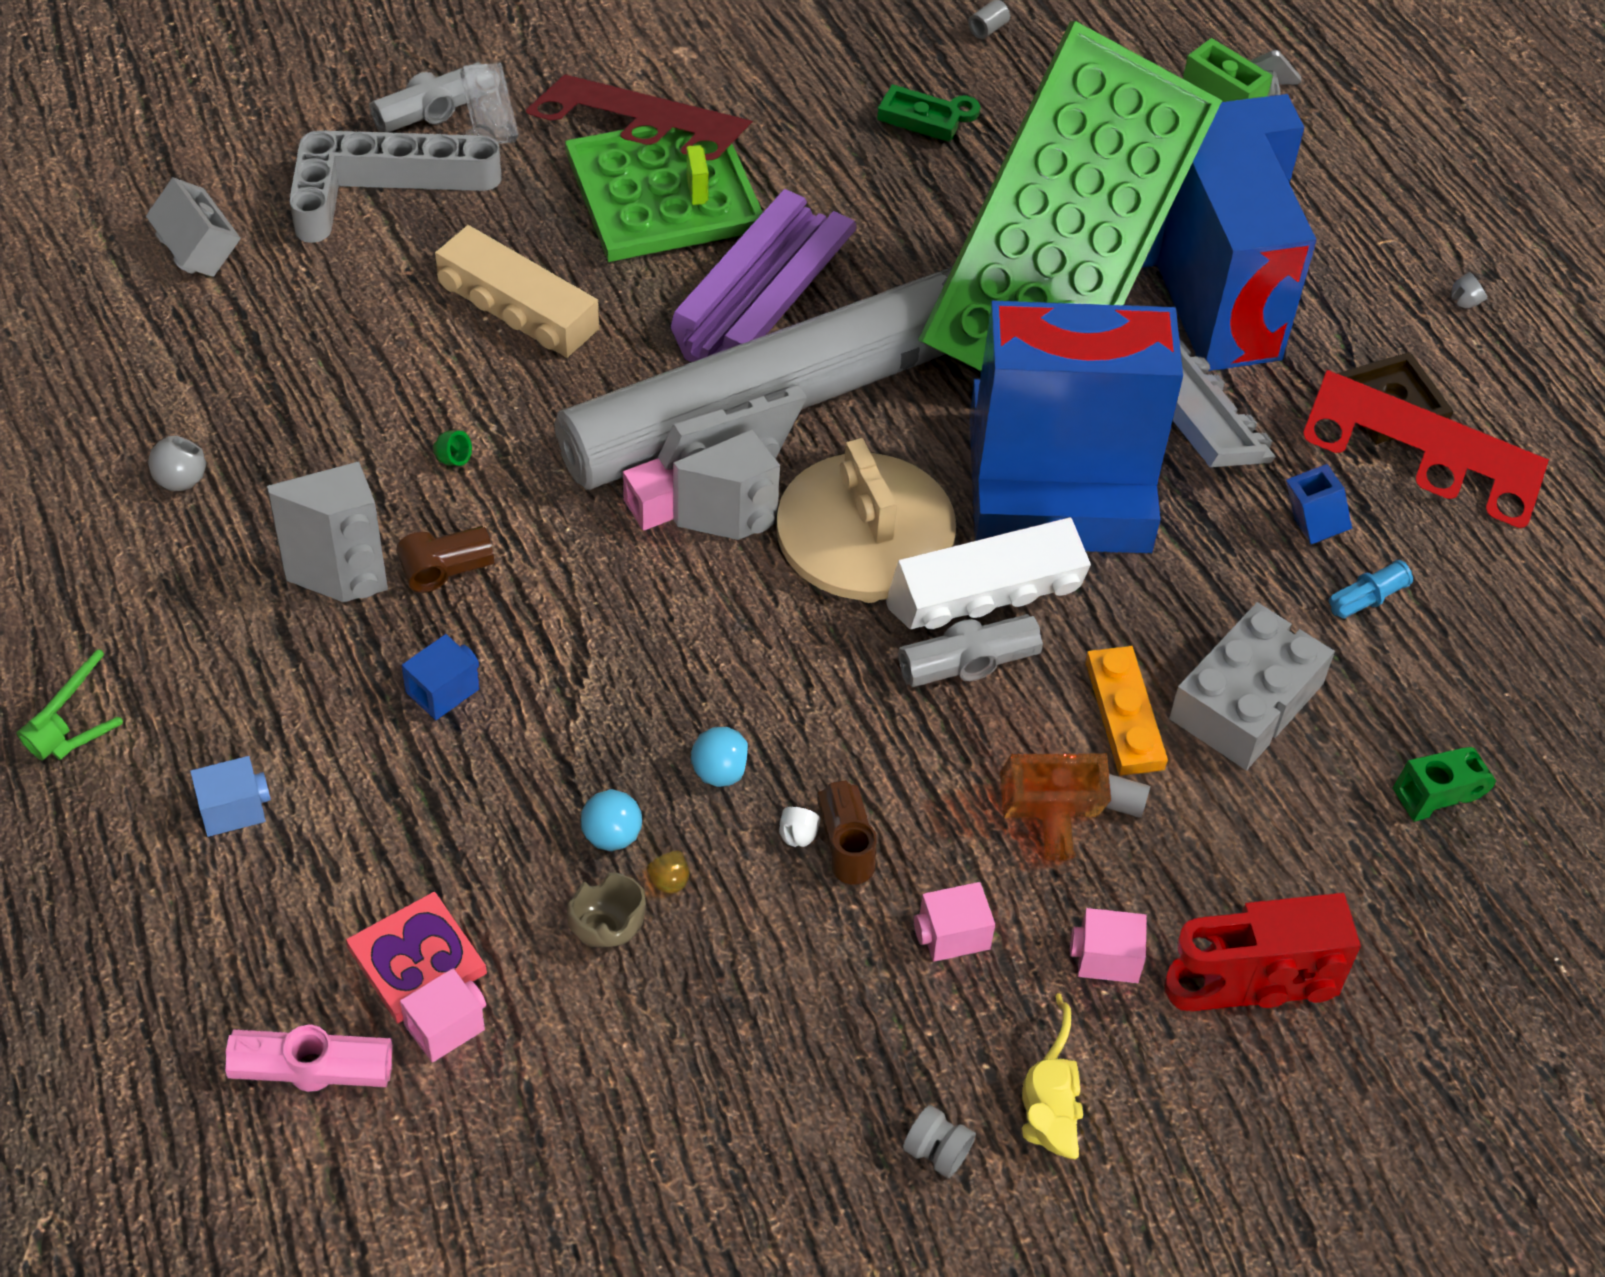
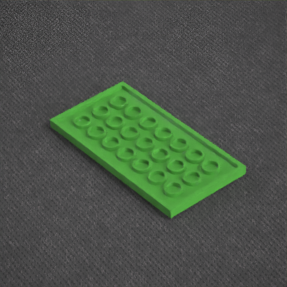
[918,21,1222,371]

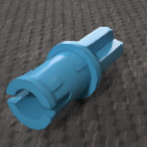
[1329,560,1413,619]

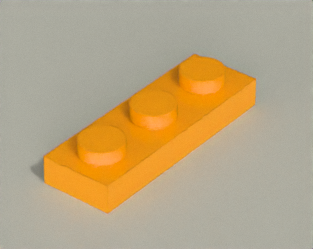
[1085,646,1168,776]

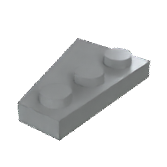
[658,385,807,469]

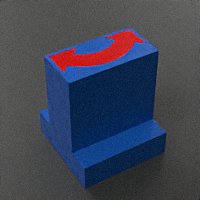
[1142,94,1317,371]
[969,301,1183,553]

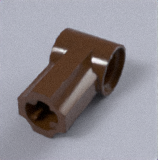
[396,526,495,593]
[817,780,876,884]

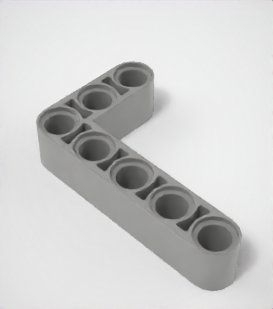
[290,130,502,243]

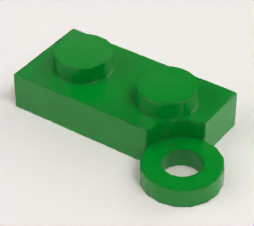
[877,84,981,142]

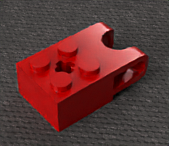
[1164,893,1361,1012]

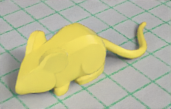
[1022,993,1083,1160]

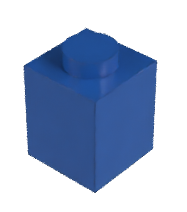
[1286,464,1352,544]
[402,634,479,721]

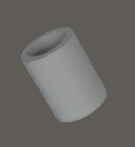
[968,0,1010,39]
[1099,774,1151,818]

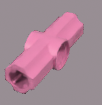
[225,1025,393,1092]

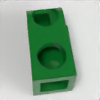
[1392,747,1496,822]

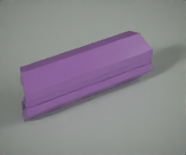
[671,189,857,362]

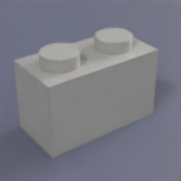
[146,177,241,277]

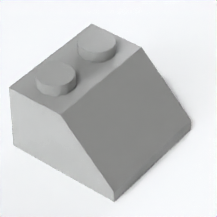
[673,429,780,540]

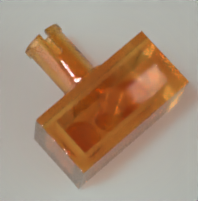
[1000,753,1111,862]

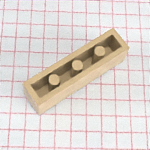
[435,225,599,358]

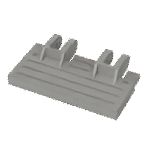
[1173,340,1276,467]

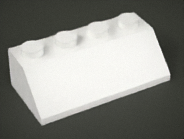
[886,517,1091,629]

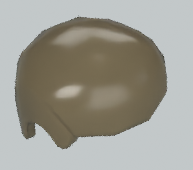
[567,872,646,948]

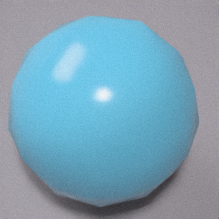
[691,727,748,787]
[580,789,642,852]

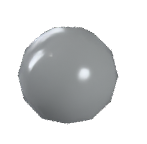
[148,436,207,491]

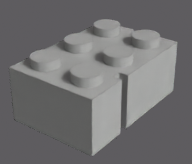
[1169,602,1335,771]

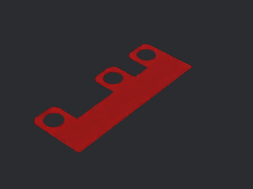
[1303,370,1549,528]

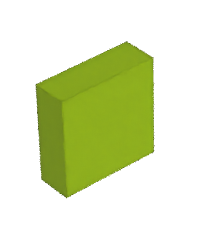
[687,145,709,205]

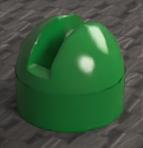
[433,430,472,466]

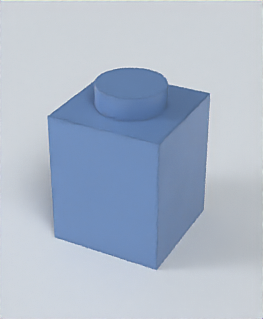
[190,756,271,837]

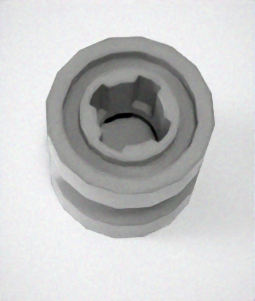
[903,1105,976,1178]

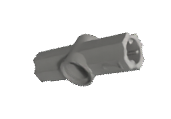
[369,62,491,133]
[898,614,1043,687]

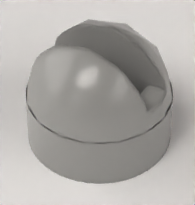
[1451,272,1488,309]

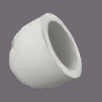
[779,807,821,847]

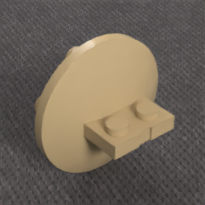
[776,438,956,603]

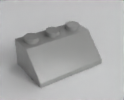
[267,461,388,602]

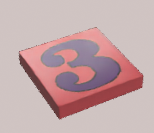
[346,891,487,1024]

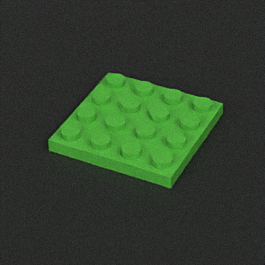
[565,125,763,262]

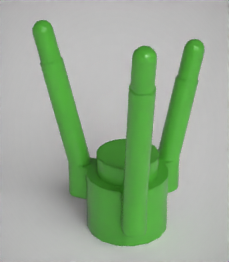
[16,649,123,761]

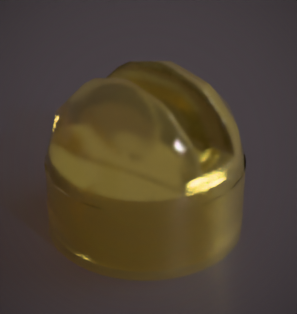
[646,851,690,894]

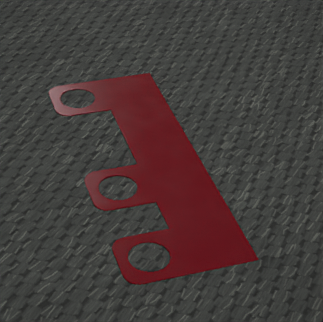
[526,74,753,160]

